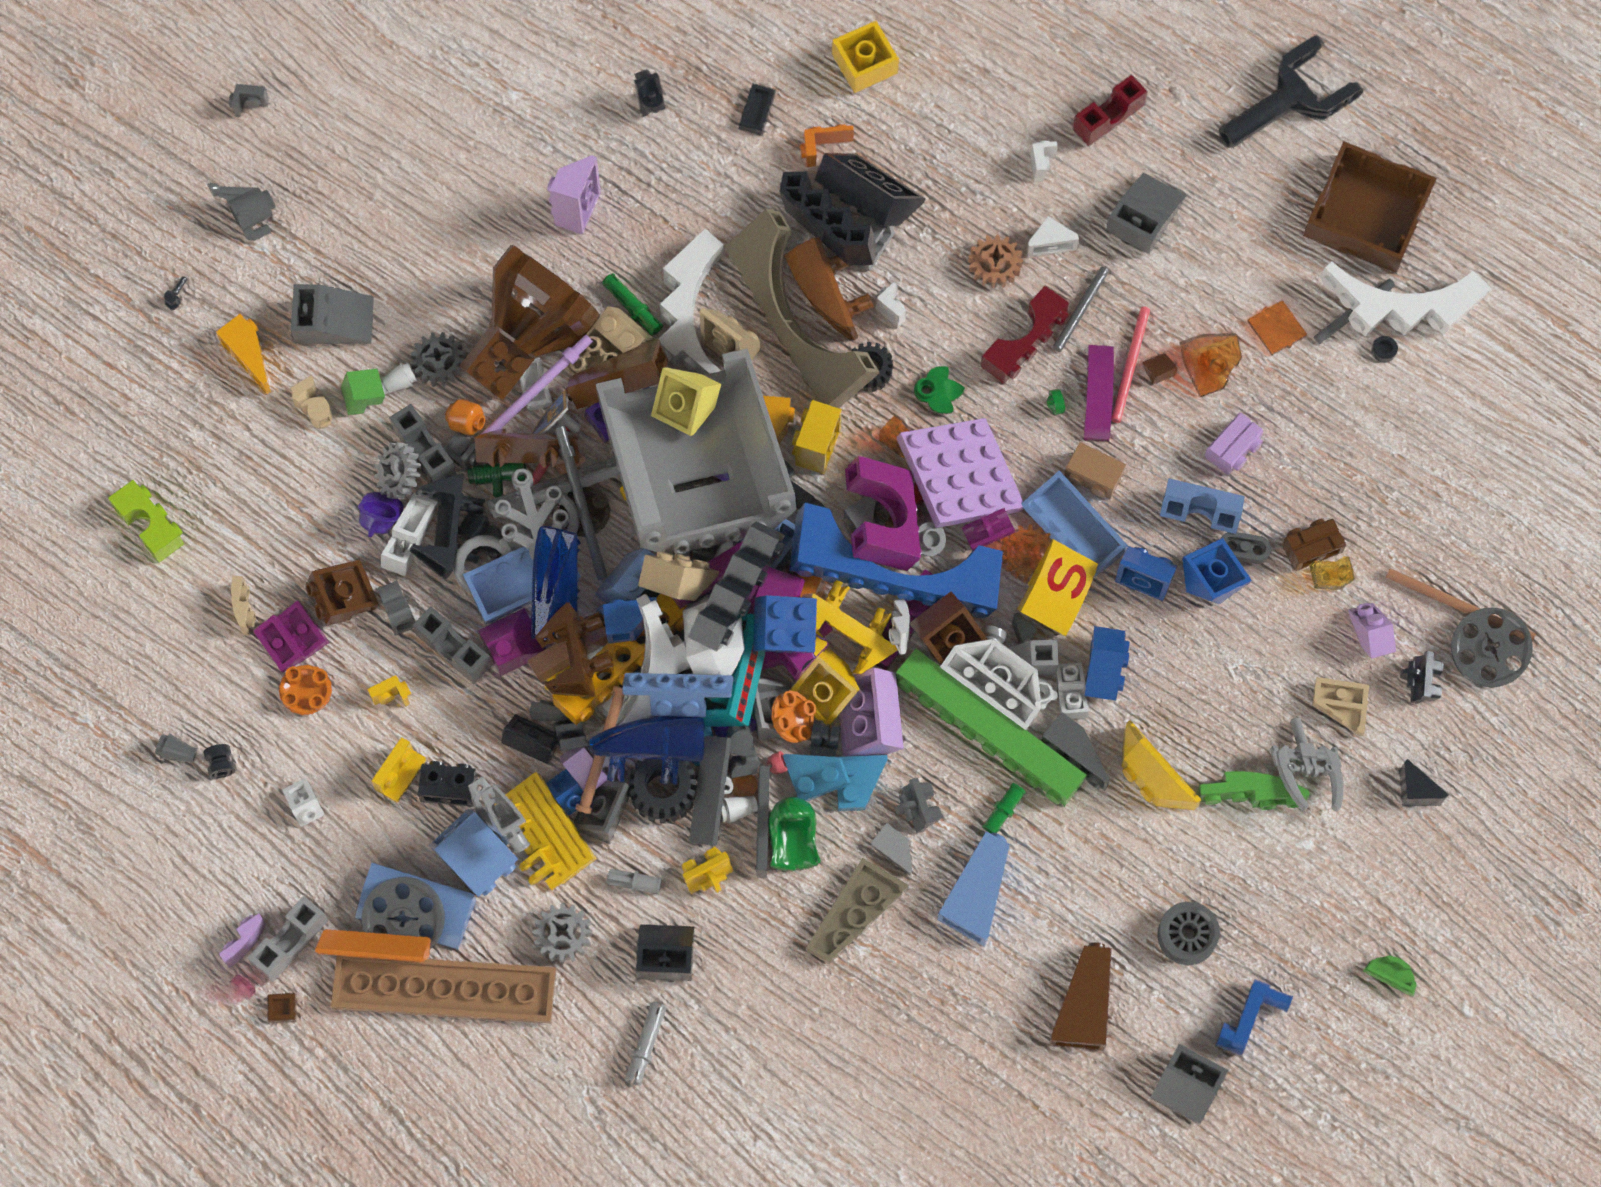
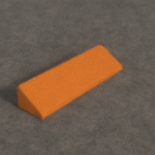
[315,929,430,962]

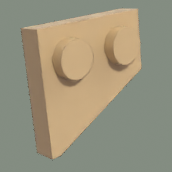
[1312,677,1369,736]

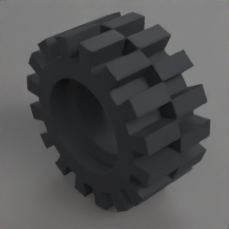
[852,342,893,392]

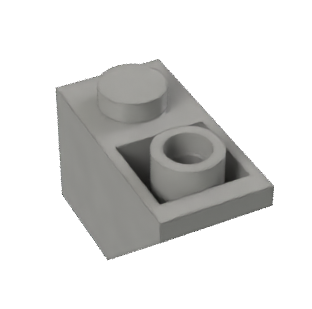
[1008,640,1058,676]

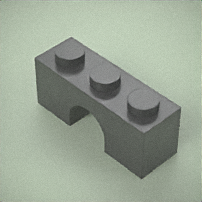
[389,404,456,483]
[413,606,492,684]

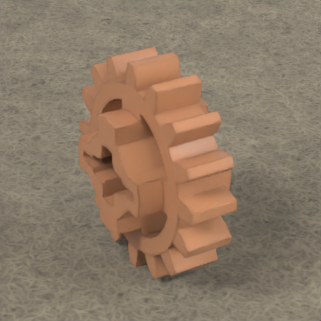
[968,234,1023,289]

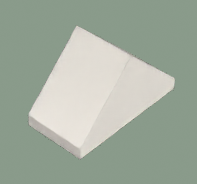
[1026,216,1079,258]

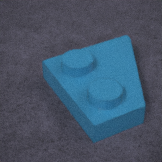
[782,754,850,802]
[837,755,888,811]

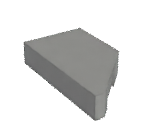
[870,823,912,876]

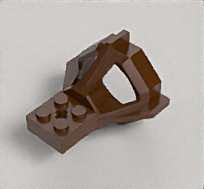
[459,245,600,401]

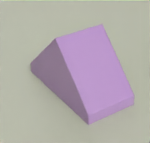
[560,747,609,790]

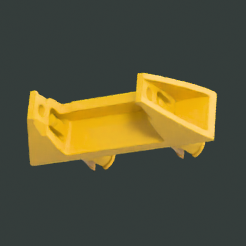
[802,580,898,674]

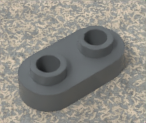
[1220,532,1271,564]

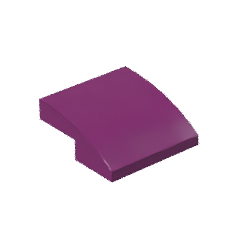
[253,600,330,672]

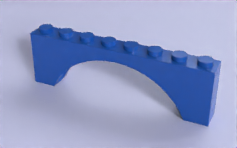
[789,503,1003,618]

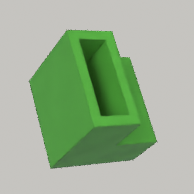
[341,368,385,415]

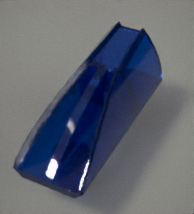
[530,526,581,640]
[588,716,704,785]

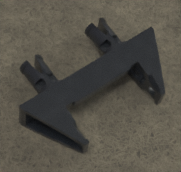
[409,473,485,579]

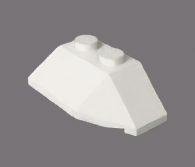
[683,594,744,675]
[940,639,1042,730]

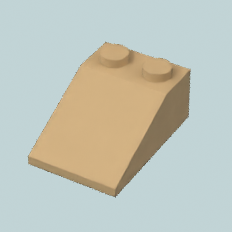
[699,308,760,361]

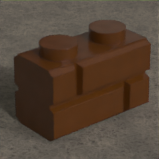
[1282,518,1346,571]

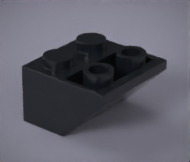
[636,924,695,981]

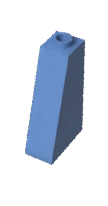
[937,831,1010,947]

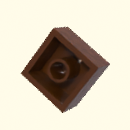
[909,591,988,665]

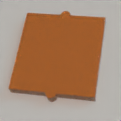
[1247,300,1307,356]

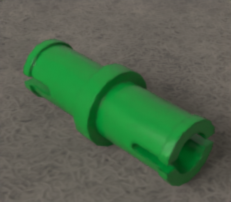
[982,783,1026,834]

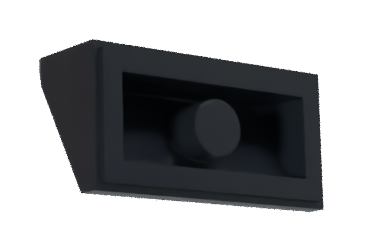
[501,714,559,764]

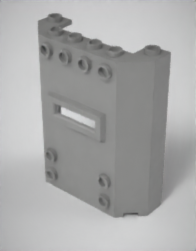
[596,349,796,555]

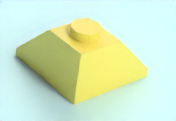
[651,368,721,436]

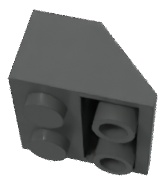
[1150,1044,1229,1125]

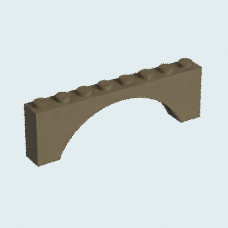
[725,209,880,408]

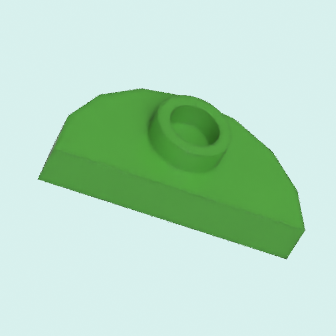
[1362,955,1417,997]

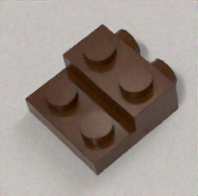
[305,559,379,626]

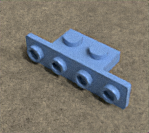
[623,673,733,717]

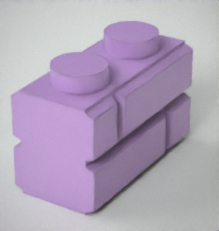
[1205,413,1263,475]

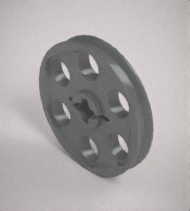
[1451,607,1533,687]
[362,877,445,949]

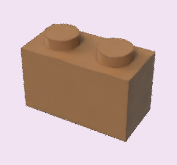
[1064,442,1126,499]

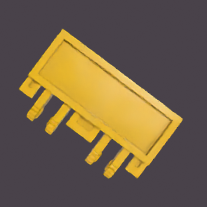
[494,772,597,891]

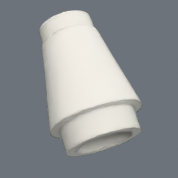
[381,363,418,395]
[720,796,758,824]

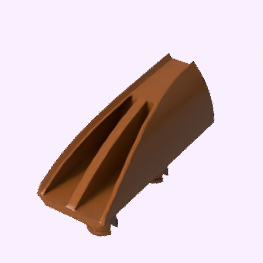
[785,238,874,341]

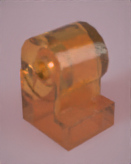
[879,415,911,458]

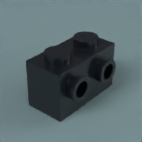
[418,761,478,807]

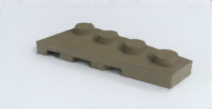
[806,858,909,964]

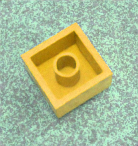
[832,20,899,93]
[792,400,842,474]

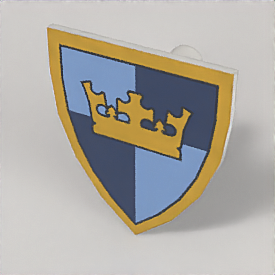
[531,389,581,434]

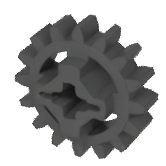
[410,332,466,387]

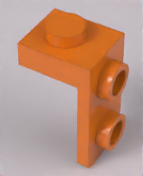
[800,124,854,168]

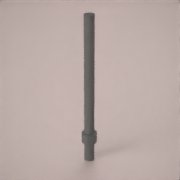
[555,426,608,580]

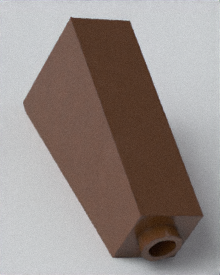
[566,338,668,409]
[1049,942,1112,1051]

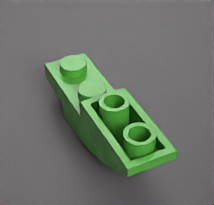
[1196,771,1310,810]

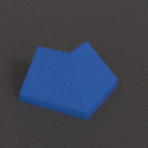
[1182,538,1252,604]

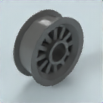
[1157,901,1220,965]

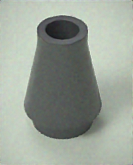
[155,734,197,763]

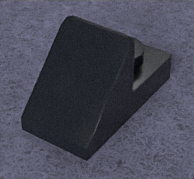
[457,513,503,560]

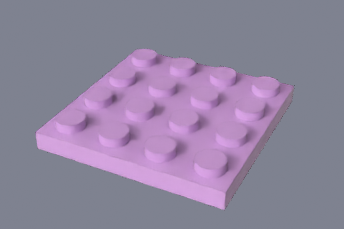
[896,418,1023,528]

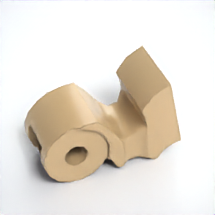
[290,375,332,429]

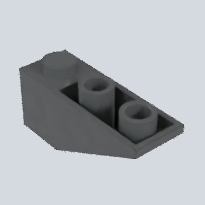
[1041,712,1110,791]

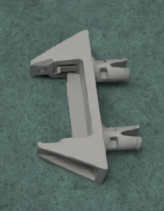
[468,776,530,853]

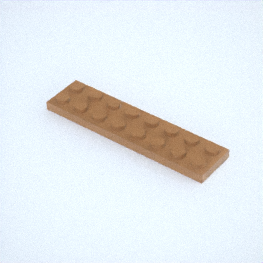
[331,955,557,1024]

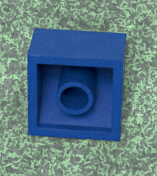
[1115,546,1177,601]

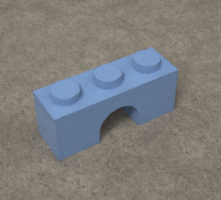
[1160,478,1245,534]

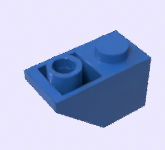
[603,596,657,644]

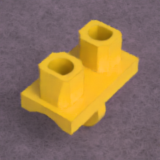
[681,847,734,894]

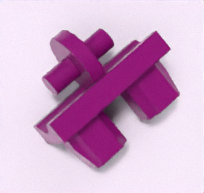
[962,508,1015,551]

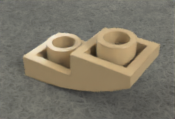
[231,575,256,636]

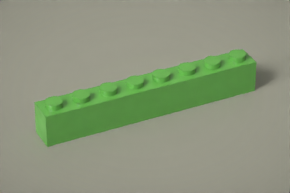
[896,649,1086,806]

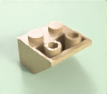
[638,552,719,601]

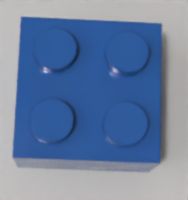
[753,595,817,654]

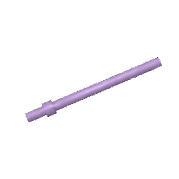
[474,334,593,441]

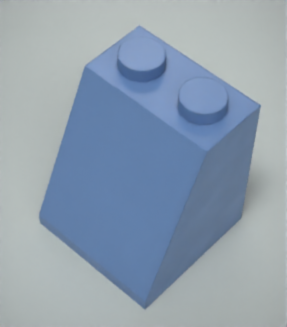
[595,548,661,604]
[428,809,518,897]

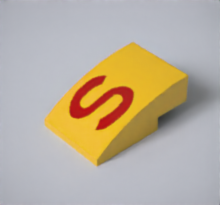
[1017,539,1098,636]

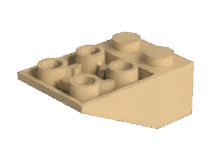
[565,306,654,375]

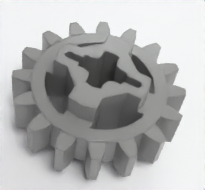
[374,442,421,499]
[533,903,593,964]

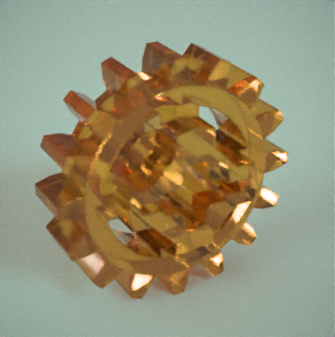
[1000,524,1051,581]

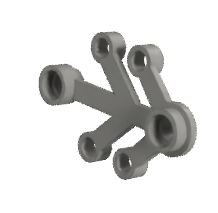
[495,469,569,563]

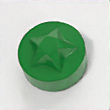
[1046,389,1065,415]

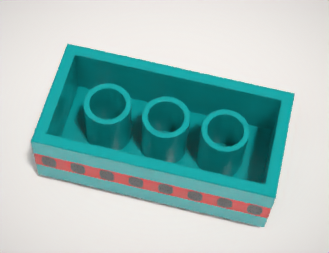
[691,614,765,727]

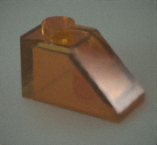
[1179,333,1242,397]

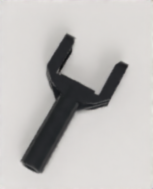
[1219,35,1364,148]

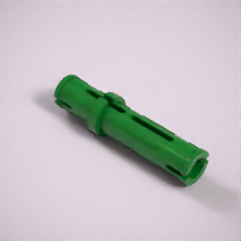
[602,273,663,336]

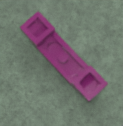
[1084,345,1114,442]

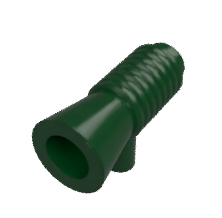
[468,463,527,498]

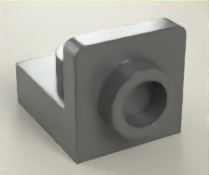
[229,84,269,117]
[443,432,478,471]

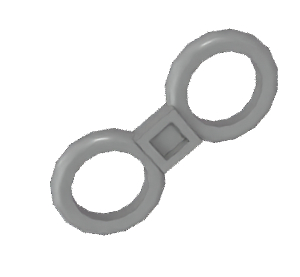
[454,490,580,594]

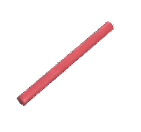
[1111,306,1150,423]

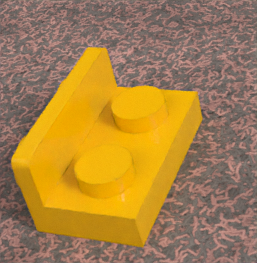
[372,737,426,803]

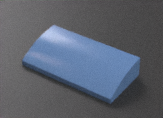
[1021,471,1128,577]
[463,533,581,625]
[355,863,476,950]

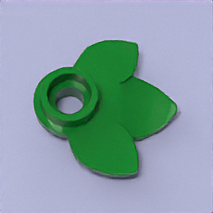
[914,366,965,414]

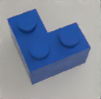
[1084,626,1130,701]

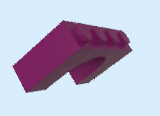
[845,455,922,571]

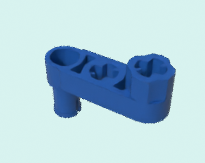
[1215,979,1293,1056]

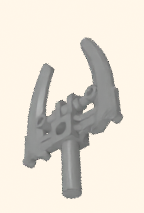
[1270,718,1344,812]

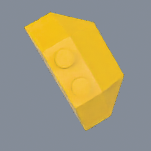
[1121,720,1201,810]

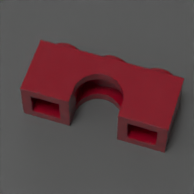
[1072,74,1148,147]

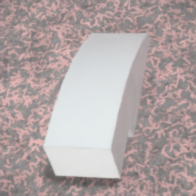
[381,493,438,576]

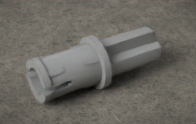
[607,869,662,895]

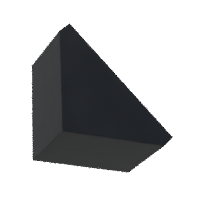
[1399,759,1449,807]

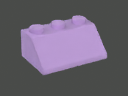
[547,155,601,234]
[839,668,904,757]

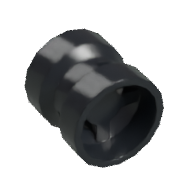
[811,719,841,749]
[203,744,235,779]

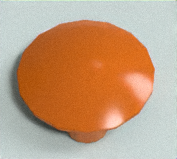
[279,665,332,715]
[771,690,816,743]

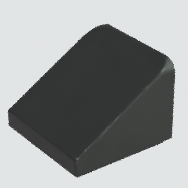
[1012,613,1036,644]

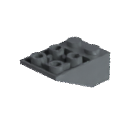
[1106,172,1187,254]
[291,284,374,344]

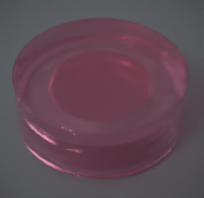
[229,974,256,1000]

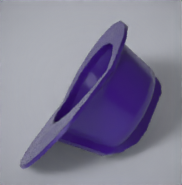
[358,492,404,538]

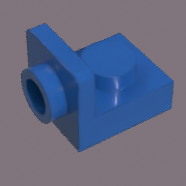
[546,769,583,816]

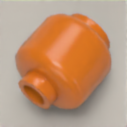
[445,399,485,436]

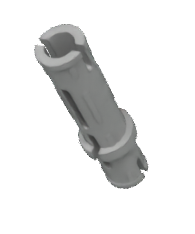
[624,1002,667,1086]

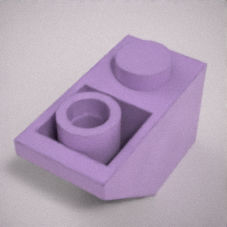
[1348,603,1396,659]

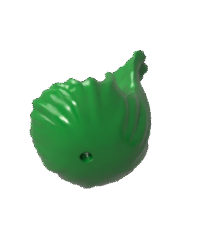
[768,797,821,871]

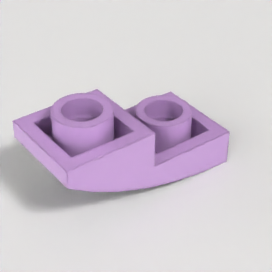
[219,913,266,968]

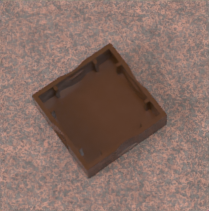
[1303,141,1437,273]

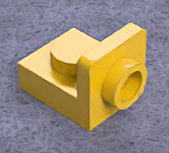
[367,675,412,707]

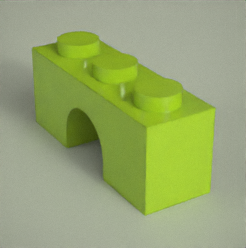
[108,480,184,563]

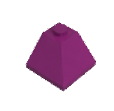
[477,608,546,676]

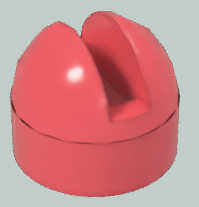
[767,751,788,774]

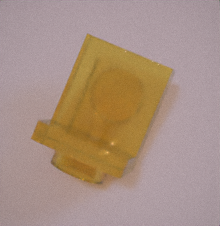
[1309,556,1355,590]

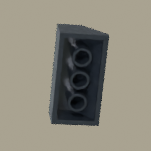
[814,153,926,228]

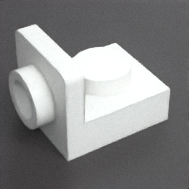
[1030,140,1058,182]
[876,282,906,328]
[282,778,324,826]

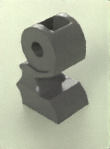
[378,580,415,636]
[726,726,760,778]

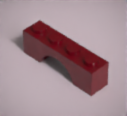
[980,285,1069,384]

